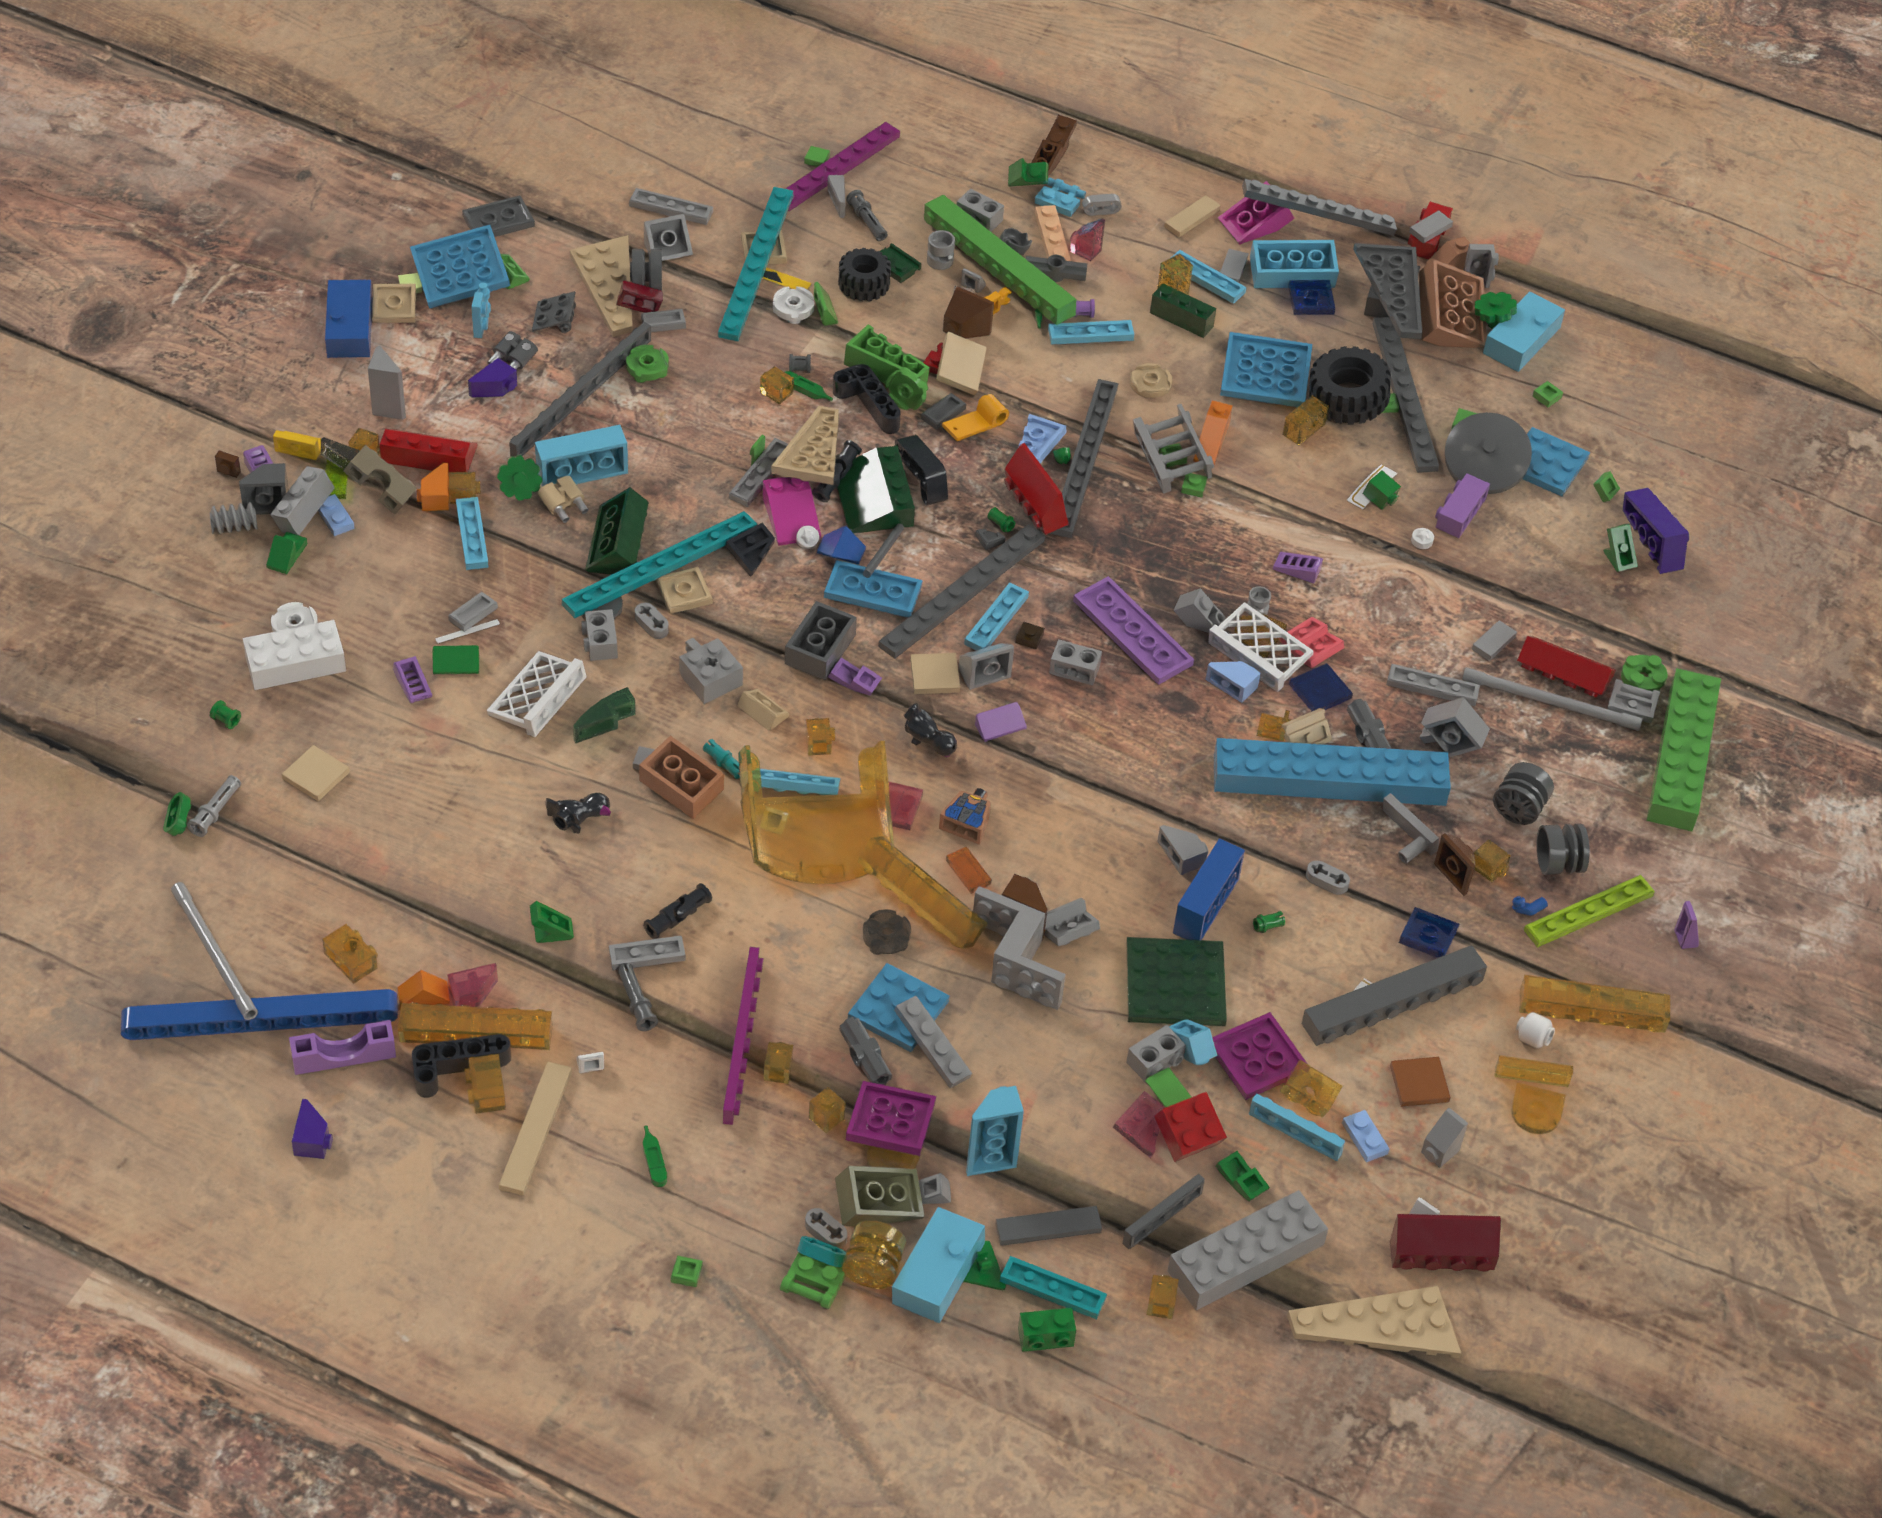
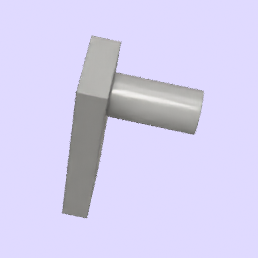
[1383,793,1439,864]

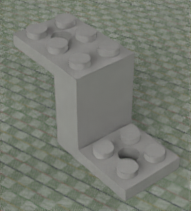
[972,886,1066,1010]

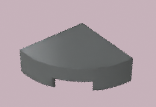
[975,529,1006,550]

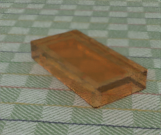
[946,846,992,894]

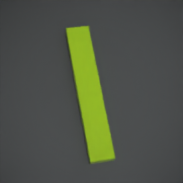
[1524,875,1655,948]

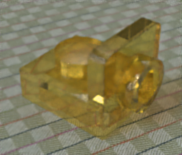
[1256,710,1292,741]

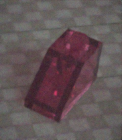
[1070,218,1105,262]
[447,963,498,1012]

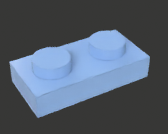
[318,494,355,536]
[1342,1110,1389,1162]

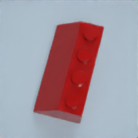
[379,429,478,476]
[1004,443,1068,535]
[1517,636,1616,697]

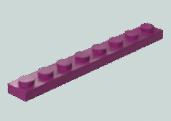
[786,122,900,212]
[723,947,764,1125]

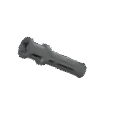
[846,190,888,241]
[617,963,658,1031]

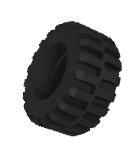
[1309,346,1391,425]

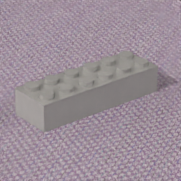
[1167,1190,1328,1310]

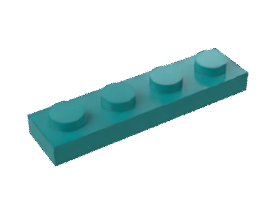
[1000,1256,1107,1320]

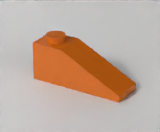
[1193,400,1233,465]

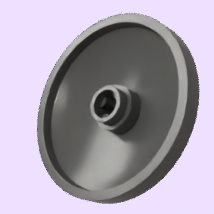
[1444,412,1532,494]

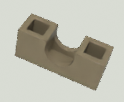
[344,445,417,514]

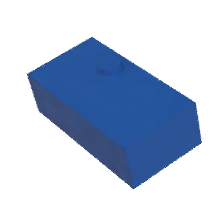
[325,280,373,358]
[1173,839,1245,945]

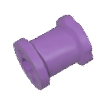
[1073,299,1095,318]

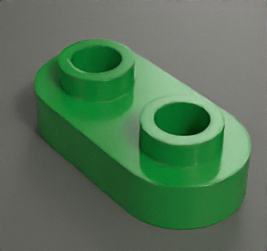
[163,792,191,836]

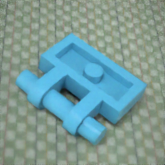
[1035,178,1086,217]
[471,282,491,338]

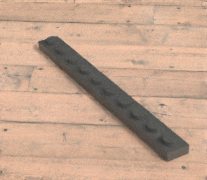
[1372,317,1439,473]
[509,322,651,457]
[1050,379,1119,538]
[878,524,1045,659]

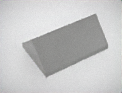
[368,345,406,419]

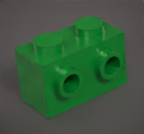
[1018,1308,1077,1352]

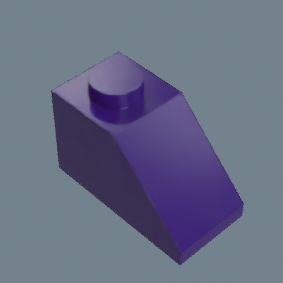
[468,358,517,398]
[292,1099,333,1159]

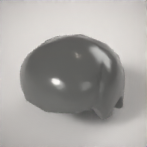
[1000,228,1032,255]

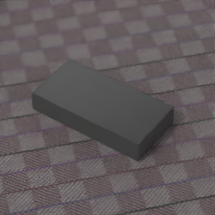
[921,393,966,430]

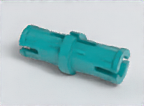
[703,739,746,779]

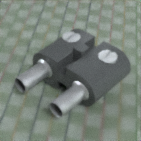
[487,331,538,369]

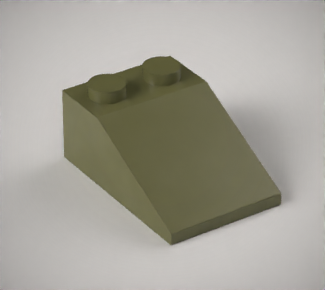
[835,1166,925,1227]

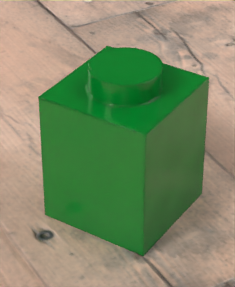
[1362,470,1401,510]

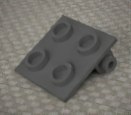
[532,291,576,333]

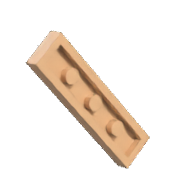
[1035,205,1071,261]

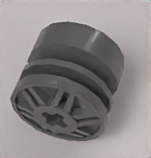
[1493,762,1554,825]
[1536,823,1590,875]

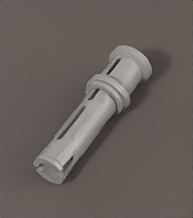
[187,775,241,837]

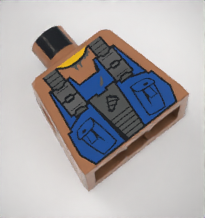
[939,788,991,845]

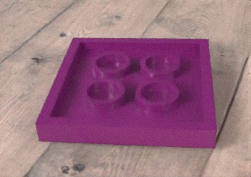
[1212,1012,1310,1100]
[845,1081,936,1156]

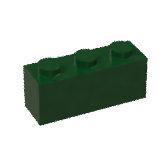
[1150,283,1217,338]

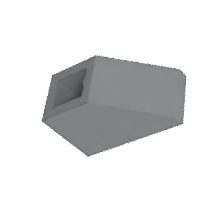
[1174,588,1227,633]

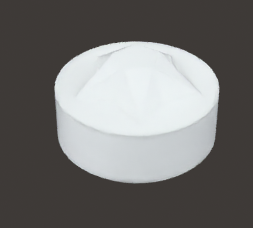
[796,526,819,549]
[1411,528,1434,549]

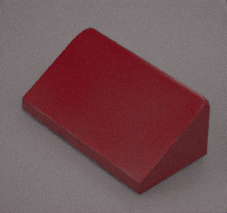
[616,280,663,313]

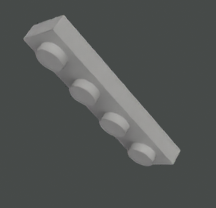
[894,996,972,1088]

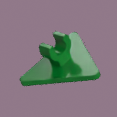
[963,1241,1006,1291]

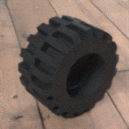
[838,248,891,302]

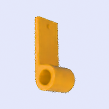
[942,394,1009,441]

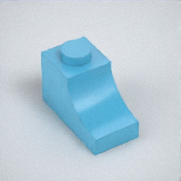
[1169,1019,1217,1065]

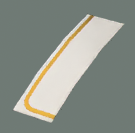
[1347,464,1397,509]

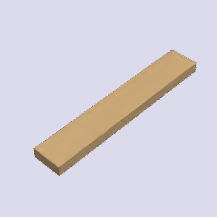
[499,1062,572,1196]

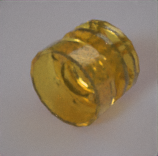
[842,1221,906,1289]

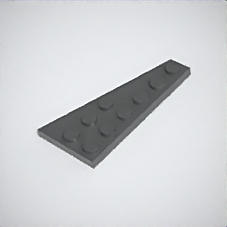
[1353,243,1422,339]

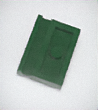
[880,243,922,283]

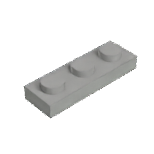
[609,936,686,971]

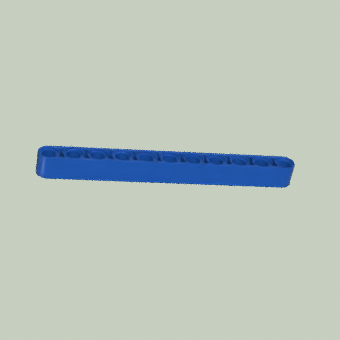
[121,989,398,1040]

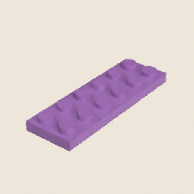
[1073,576,1194,685]

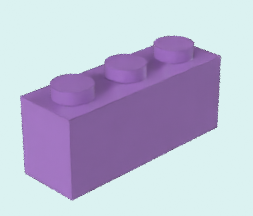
[1435,473,1490,538]

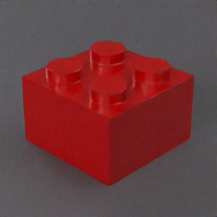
[1154,1092,1227,1162]

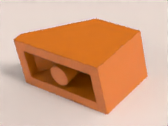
[417,463,449,511]

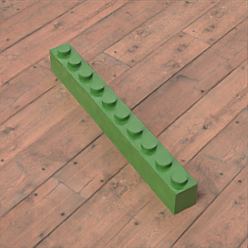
[924,195,1077,325]

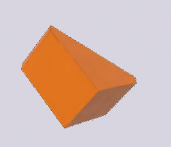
[397,970,450,1010]

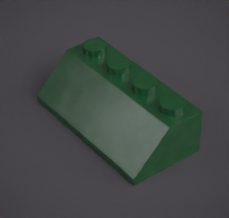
[585,487,649,575]

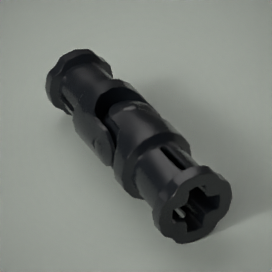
[812,440,862,503]
[643,883,713,939]

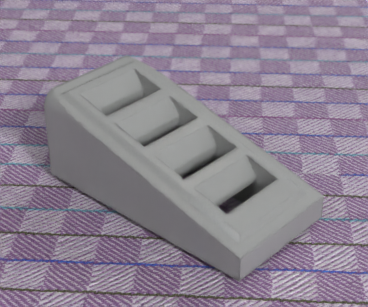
[828,175,845,218]

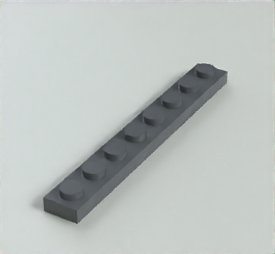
[1242,179,1397,236]

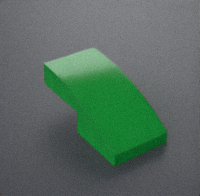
[1215,1151,1270,1202]

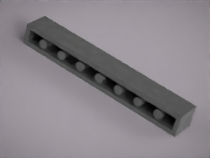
[1301,945,1487,1046]

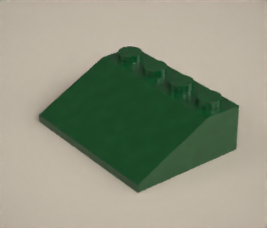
[837,446,915,533]

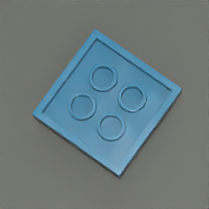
[1523,427,1590,497]
[848,963,950,1052]

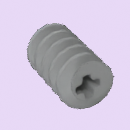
[210,502,258,534]

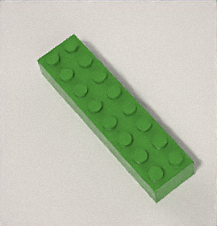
[1646,668,1721,832]

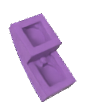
[828,657,882,695]

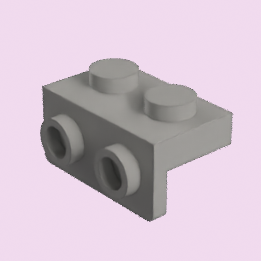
[1463,244,1499,288]
[1044,898,1100,946]

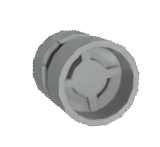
[927,230,955,270]

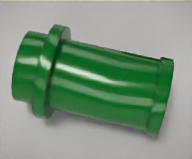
[987,507,1016,532]
[1253,911,1285,933]

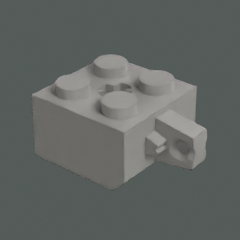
[679,638,743,704]
[1420,697,1490,757]

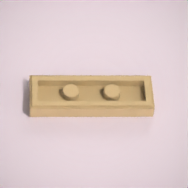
[1164,195,1221,238]

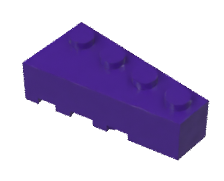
[1622,488,1689,574]

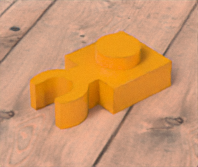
[984,287,1012,315]

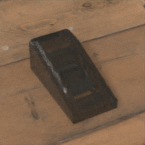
[321,437,360,470]

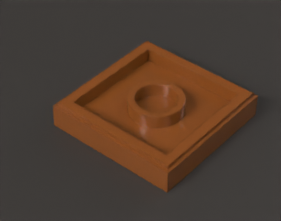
[1390,1056,1451,1107]

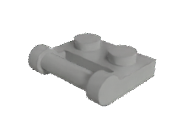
[1607,679,1660,723]

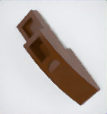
[1031,114,1077,176]

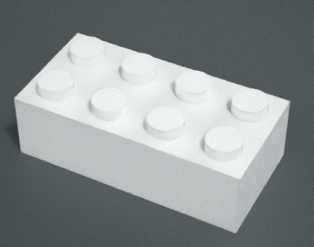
[243,620,346,690]

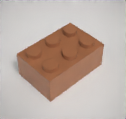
[639,735,724,819]

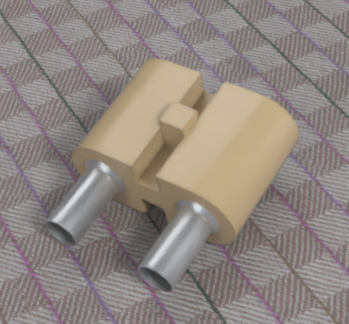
[538,476,589,523]

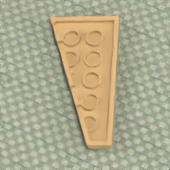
[570,235,633,337]
[771,406,839,485]
[1287,1286,1461,1359]

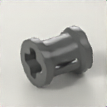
[789,354,811,373]

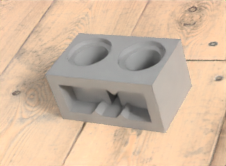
[957,189,1004,232]
[581,609,618,661]
[1049,639,1102,685]
[1126,1025,1186,1083]

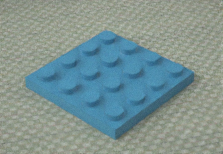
[410,225,510,309]
[1220,332,1313,408]

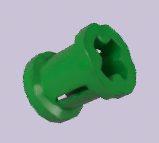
[209,700,241,729]

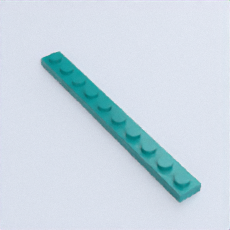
[718,187,793,341]
[562,511,758,619]

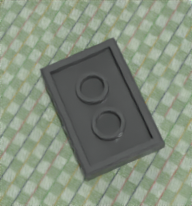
[462,196,535,237]

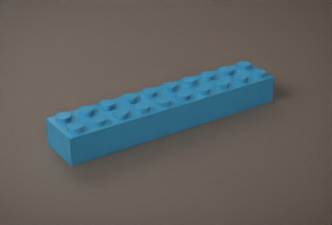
[1214,738,1451,806]

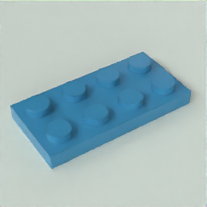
[824,560,923,618]

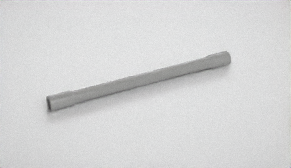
[1462,667,1643,731]
[171,882,258,1020]

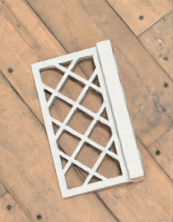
[1209,602,1313,692]
[487,651,586,737]

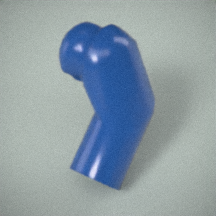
[1512,896,1548,916]

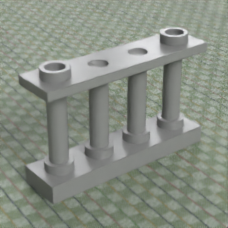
[1133,404,1214,494]

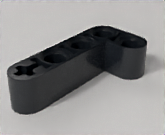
[833,364,901,434]
[895,434,948,506]
[412,1034,511,1098]

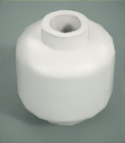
[1516,1012,1555,1049]

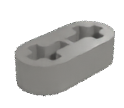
[1082,194,1122,216]
[635,603,669,639]
[1306,861,1350,895]
[805,1208,848,1249]

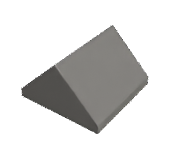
[644,214,693,261]

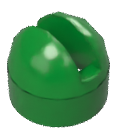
[1053,447,1071,464]

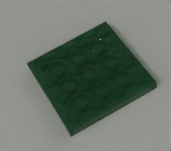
[1126,937,1227,1026]

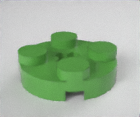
[626,345,669,383]
[886,367,928,410]
[1621,655,1668,692]

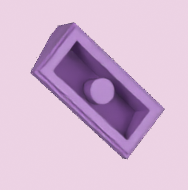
[975,702,1027,742]

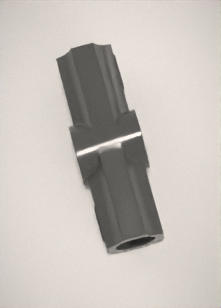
[1026,255,1088,282]
[1347,699,1392,749]
[839,1017,892,1085]

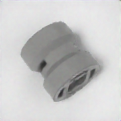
[1247,586,1271,616]

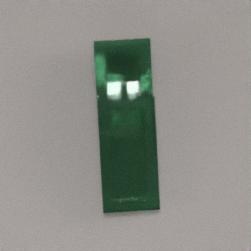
[573,687,636,744]

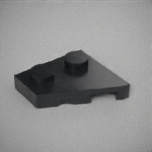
[726,522,775,577]

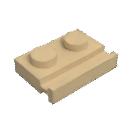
[1282,708,1332,745]

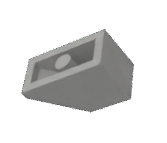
[1157,825,1208,875]
[1421,1108,1468,1168]

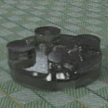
[862,909,911,955]

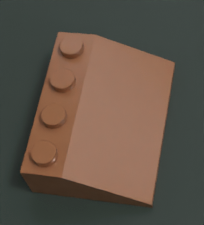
[1419,259,1487,348]

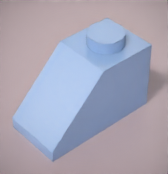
[1205,661,1261,703]

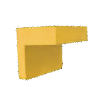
[273,430,325,460]

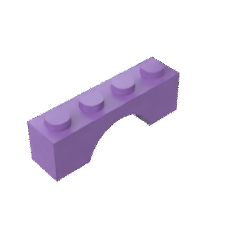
[289,1020,396,1075]

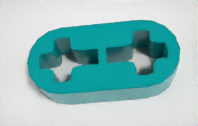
[797,1236,847,1267]

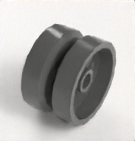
[630,249,662,291]

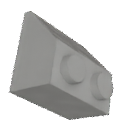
[958,643,1014,690]

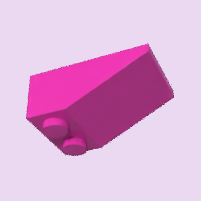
[1218,181,1295,245]
[763,477,821,546]

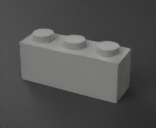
[270,466,335,535]

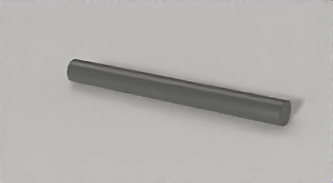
[863,523,904,578]

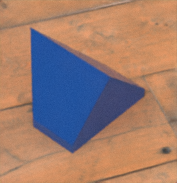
[817,526,866,565]

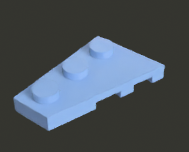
[1019,414,1067,463]

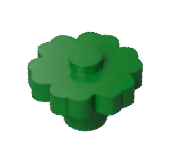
[1475,292,1517,329]
[497,455,542,501]

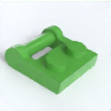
[780,1252,847,1309]

